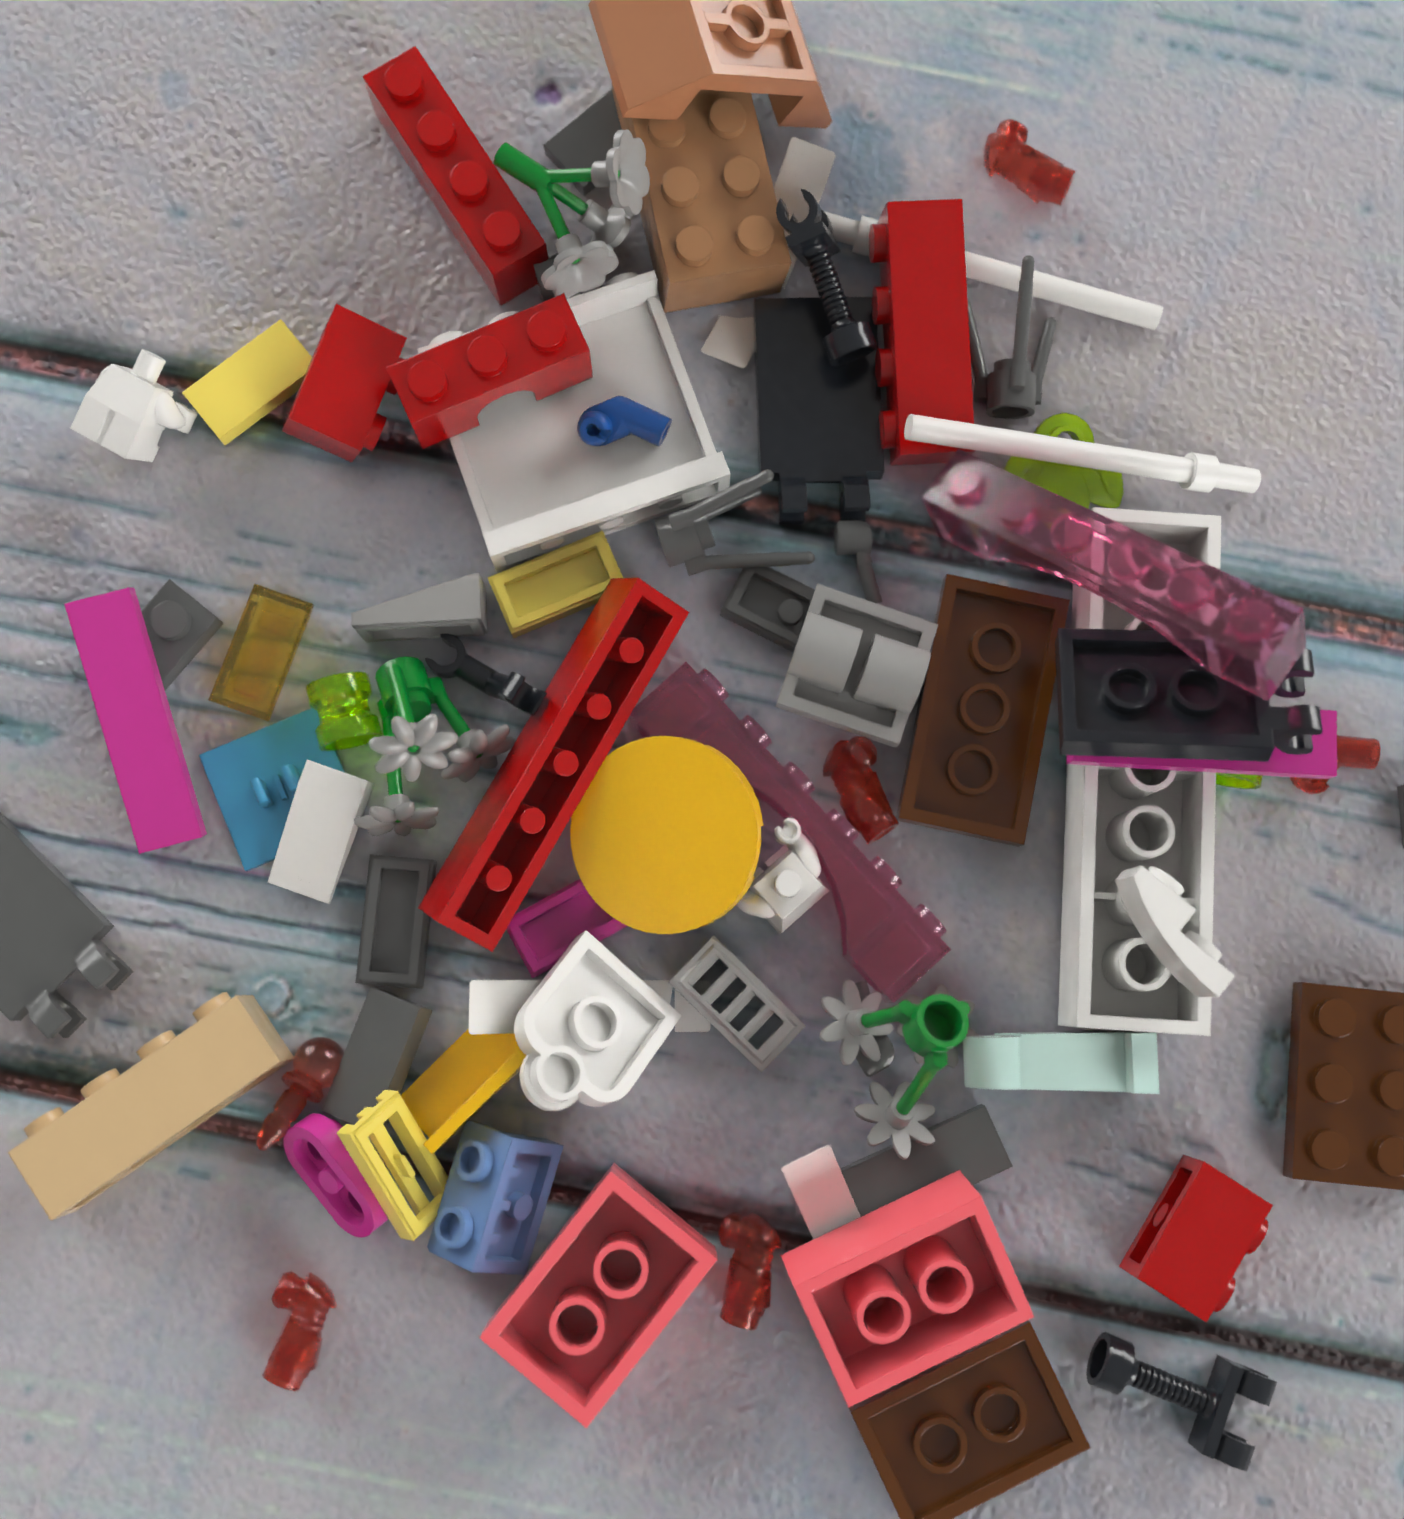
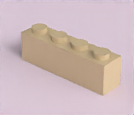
[7,992,295,1220]

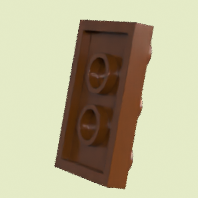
[1283,982,1404,1190]
[849,1320,1091,1519]

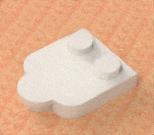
[514,930,682,1111]

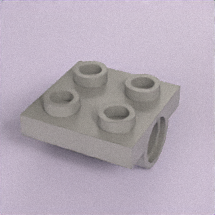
[775,584,939,748]

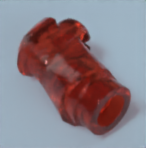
[983,119,1076,206]
[822,736,900,845]
[718,1212,782,1330]
[262,1271,337,1391]

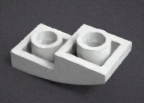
[1115,866,1235,997]

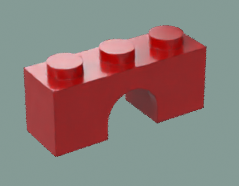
[386,293,593,449]

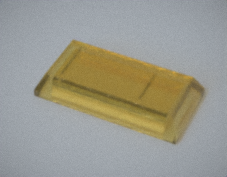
[208,584,315,722]

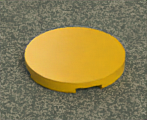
[570,736,764,934]

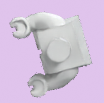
[70,349,198,462]
[736,818,830,934]

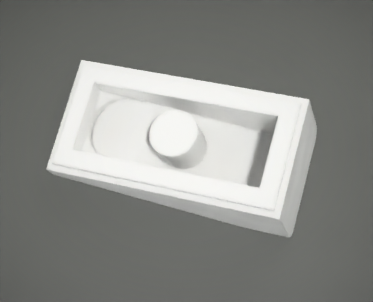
[268,760,374,904]

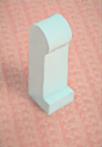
[963,1031,1160,1094]

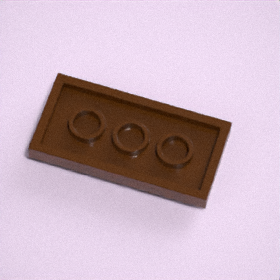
[895,574,1070,847]

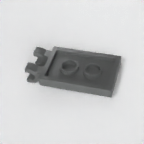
[0,813,134,1038]

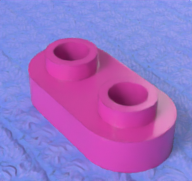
[283,1113,388,1238]

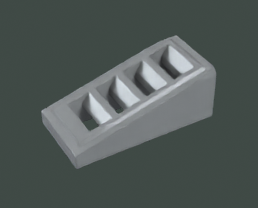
[351,573,488,642]
[669,935,806,1073]

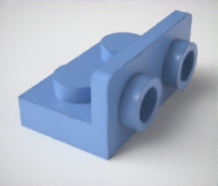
[427,1121,564,1275]

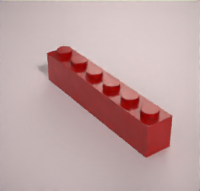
[418,577,689,952]

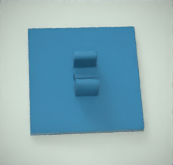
[199,706,345,872]

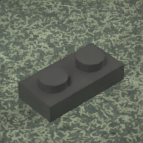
[142,579,224,691]

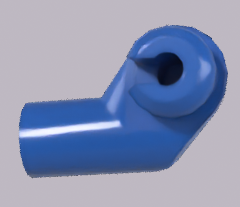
[577,396,672,447]

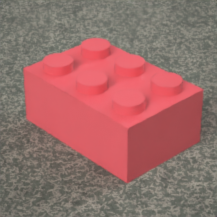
[479,1163,718,1428]
[780,1170,1034,1408]

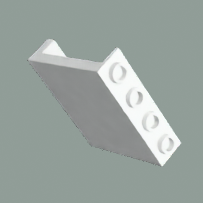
[417,270,731,573]

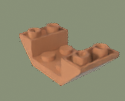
[588,0,833,129]

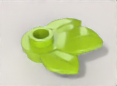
[1001,413,1124,538]

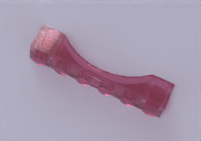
[922,449,1306,701]
[629,662,951,1003]

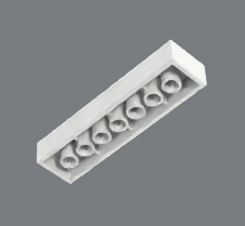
[1058,507,1221,1036]

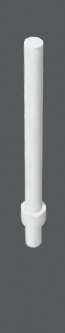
[824,211,1163,330]
[904,414,1261,493]

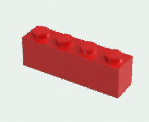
[363,46,549,306]
[869,199,975,466]

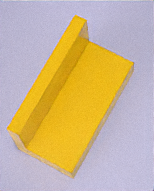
[401,1029,526,1154]

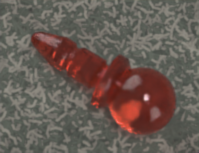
[256,1037,344,1151]

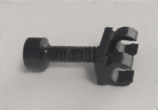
[776,189,877,366]
[1086,1332,1277,1471]

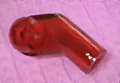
[1290,735,1380,795]

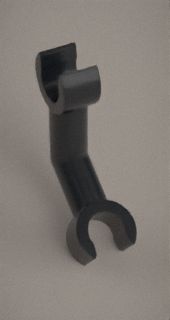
[425,633,548,716]

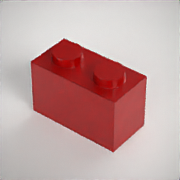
[282,304,407,463]
[1119,1154,1273,1323]

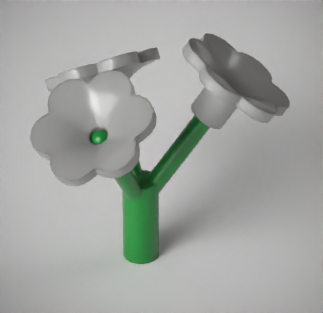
[494,130,650,299]

